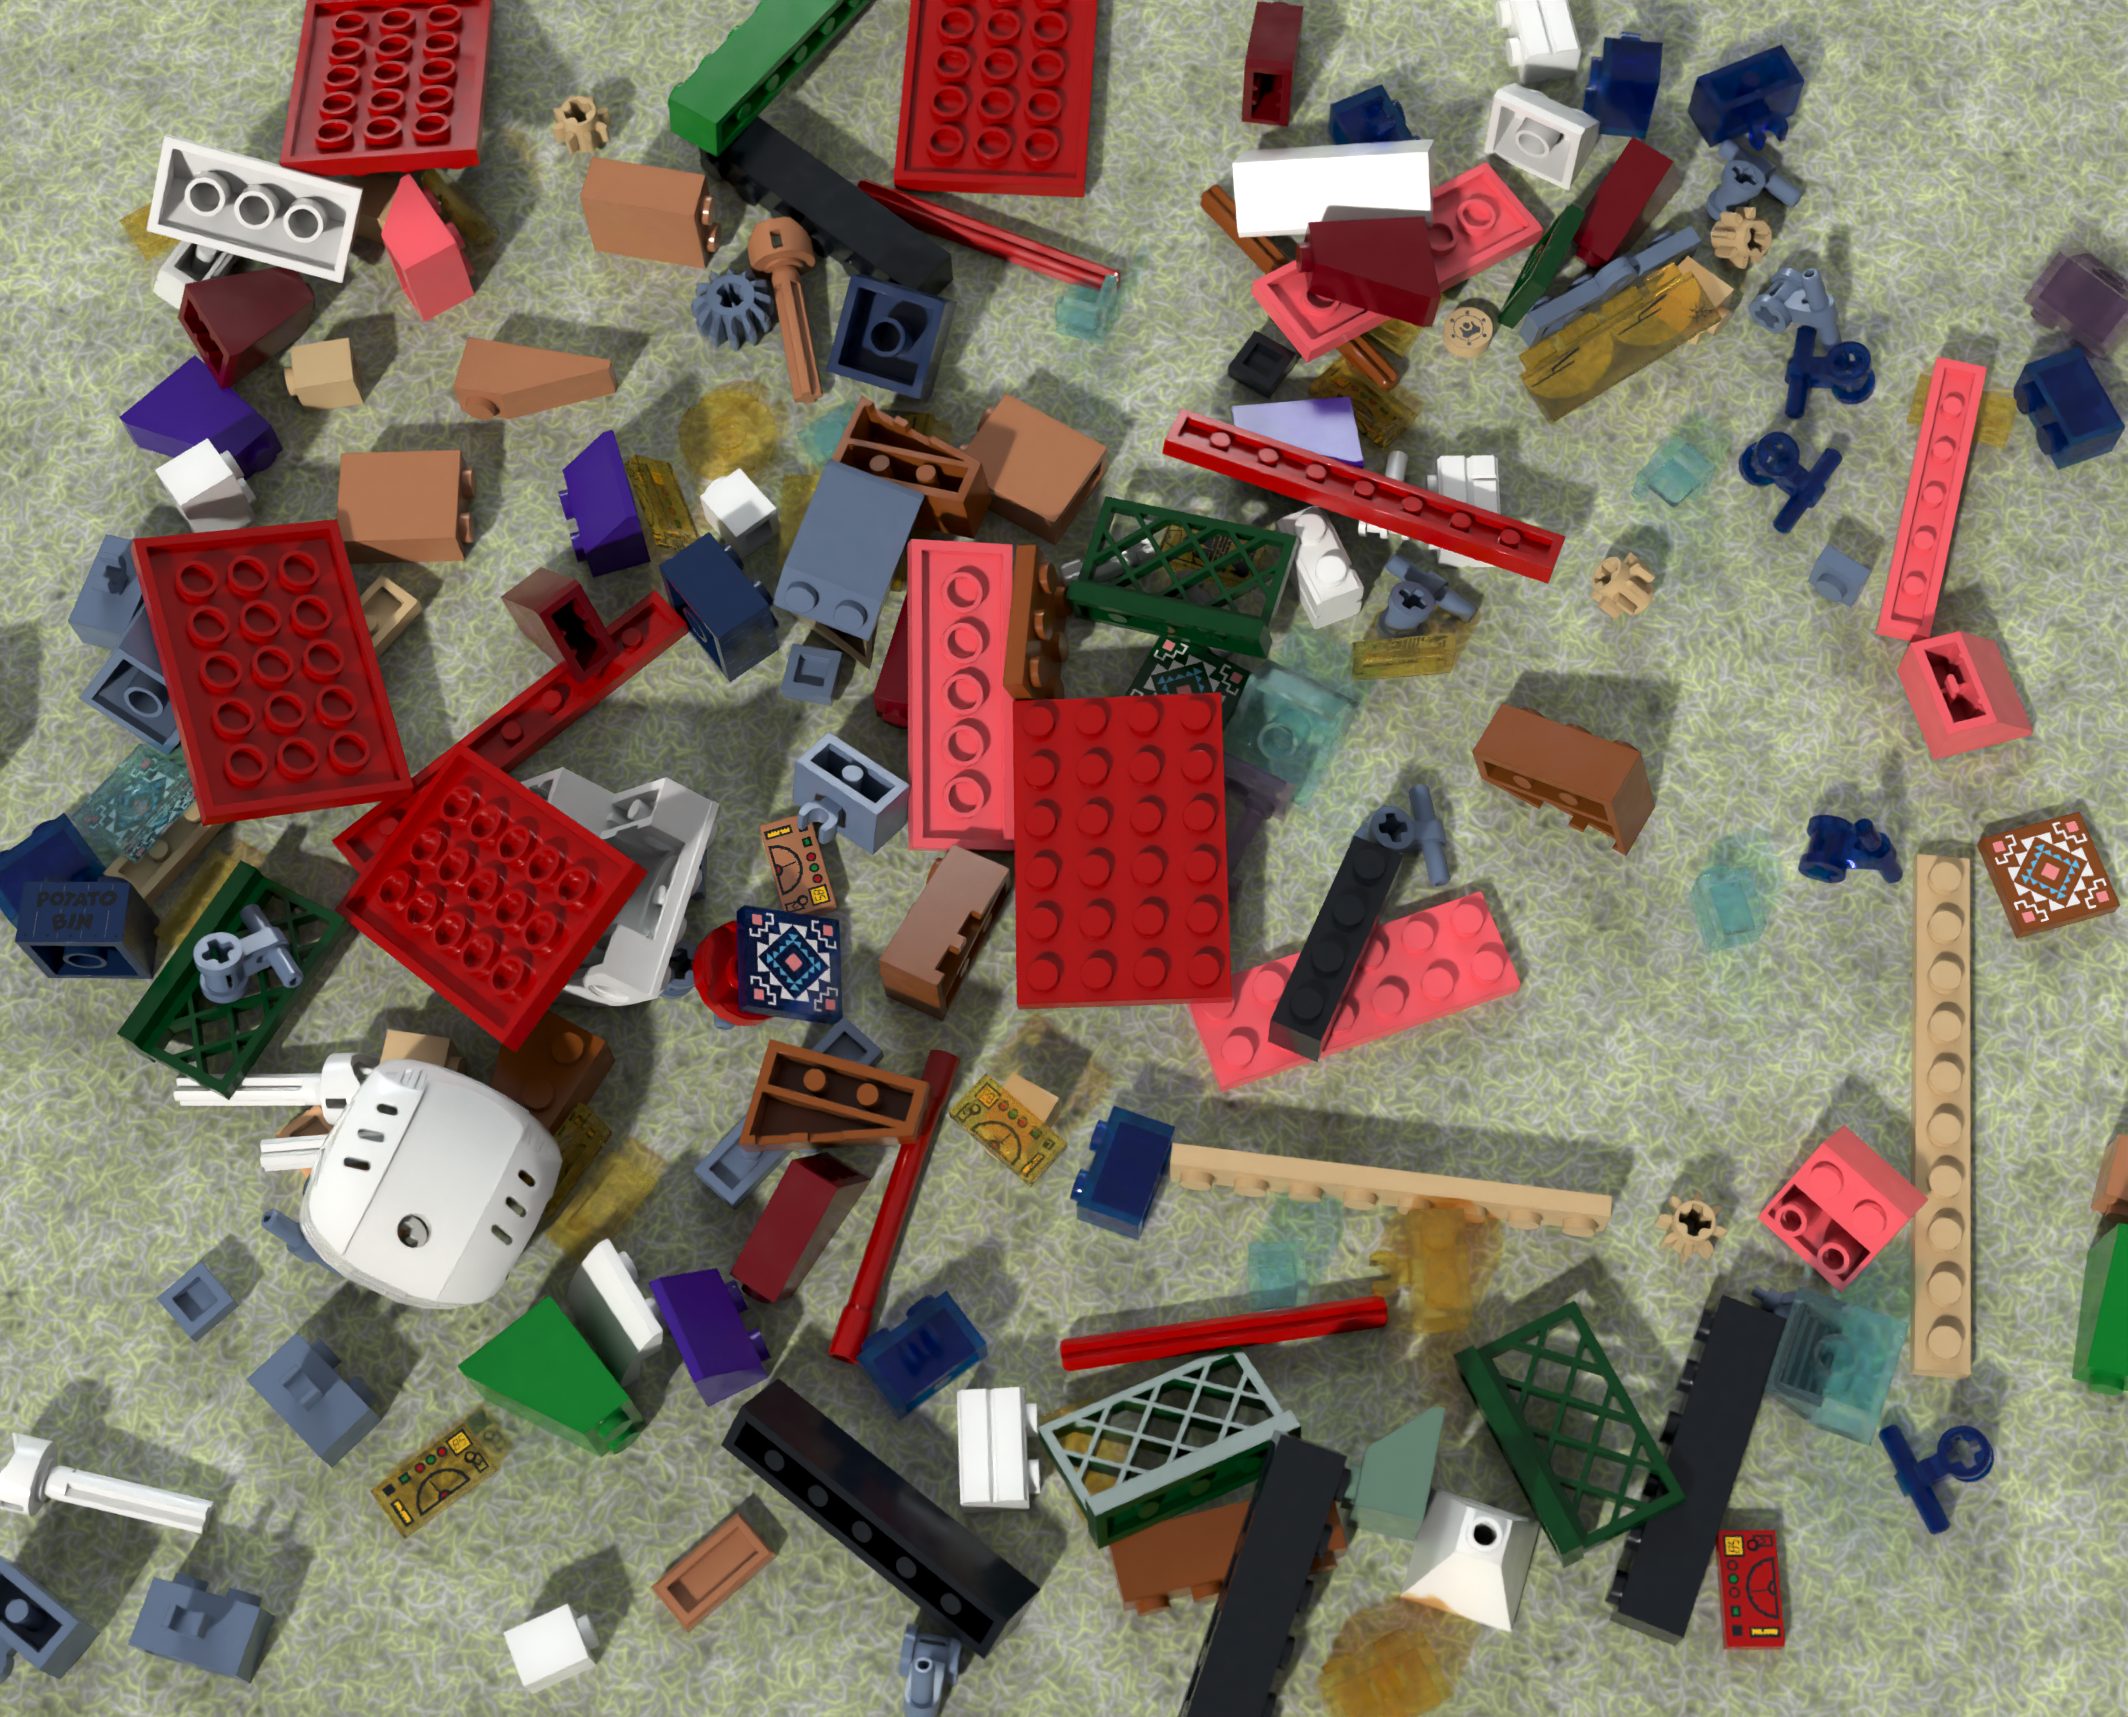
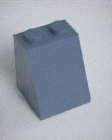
[772,458,925,641]
[79,603,180,756]

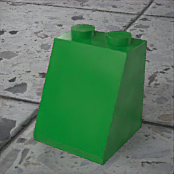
[2072,1223,2128,1395]
[457,1295,646,1457]

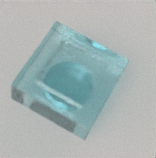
[797,409,849,473]

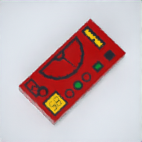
[1715,1530,1785,1650]

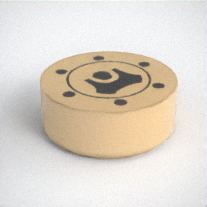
[1442,307,1493,358]

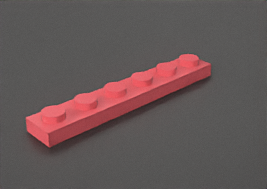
[1875,356,1987,642]

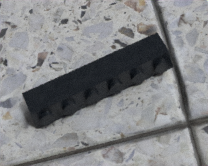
[699,116,953,296]
[1605,1295,1787,1646]
[721,1378,1041,1660]
[1178,1429,1351,1717]

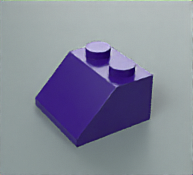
[558,430,651,578]
[649,1268,771,1407]

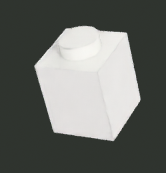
[700,468,781,559]
[503,1604,600,1694]

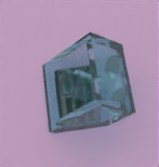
[1223,659,1360,809]
[1764,1286,1910,1447]

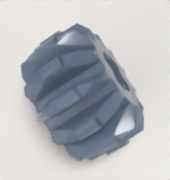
[691,265,775,352]

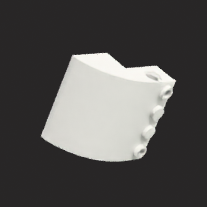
[519,767,719,1007]

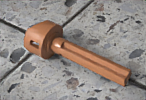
[748,217,823,404]

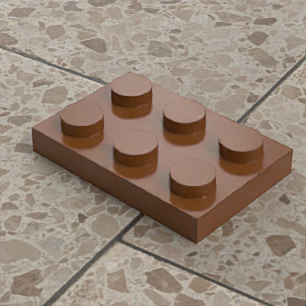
[1003,544,1072,701]

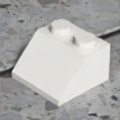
[1484,83,1600,191]

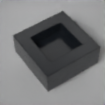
[1228,330,1296,399]

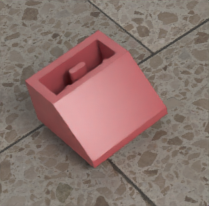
[381,173,475,322]
[1897,631,2033,760]
[1757,1125,1929,1293]

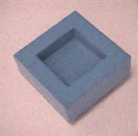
[1807,545,1872,608]
[781,643,844,706]
[157,1261,239,1342]

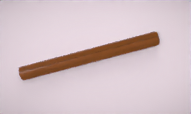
[1200,184,1400,395]

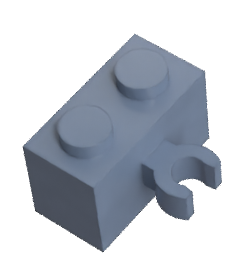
[68,534,144,650]
[792,732,910,855]
[246,1332,382,1468]
[0,1555,99,1684]
[128,1573,275,1683]

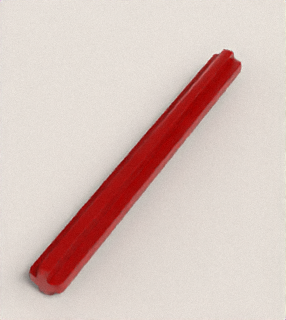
[857,179,1120,298]
[1060,1295,1388,1371]

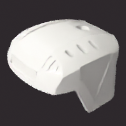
[299,1059,562,1309]

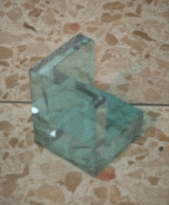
[1055,274,1117,345]
[1631,436,1716,507]
[1246,1240,1309,1313]

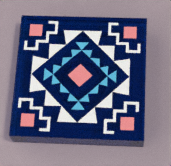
[736,905,843,1025]

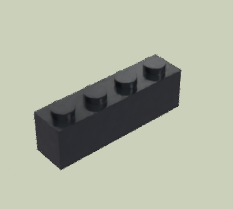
[1268,835,1404,1062]

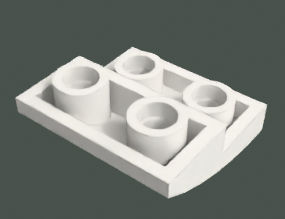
[567,1238,666,1388]

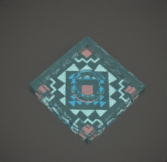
[70,743,196,864]

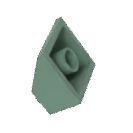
[1340,1406,1446,1542]

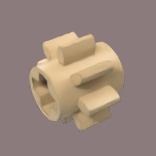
[552,95,611,155]
[1711,206,1772,269]
[1591,553,1655,619]
[1655,1192,1727,1264]

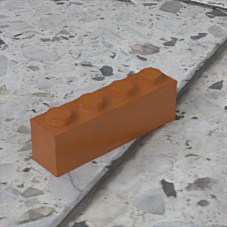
[1108,1499,1347,1617]

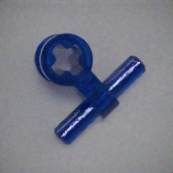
[1784,325,1876,419]
[1738,432,1843,534]
[1798,815,1903,883]
[1878,1424,1994,1535]

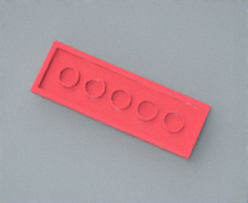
[1251,162,1544,363]
[907,539,1015,853]
[1187,891,1521,1092]

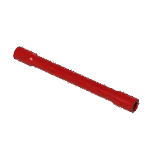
[827,1049,960,1365]

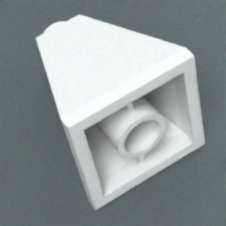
[1400,1487,1540,1633]

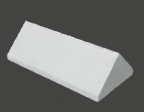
[146,134,363,283]
[1233,139,1436,238]

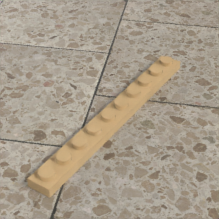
[1910,854,1971,1379]

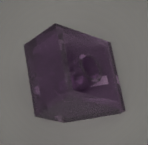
[2023,247,2128,359]

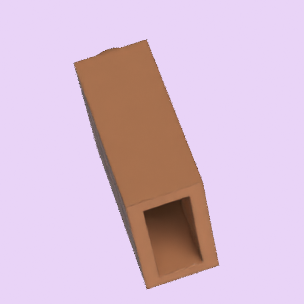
[580,156,722,269]
[958,393,1108,546]
[336,450,477,564]

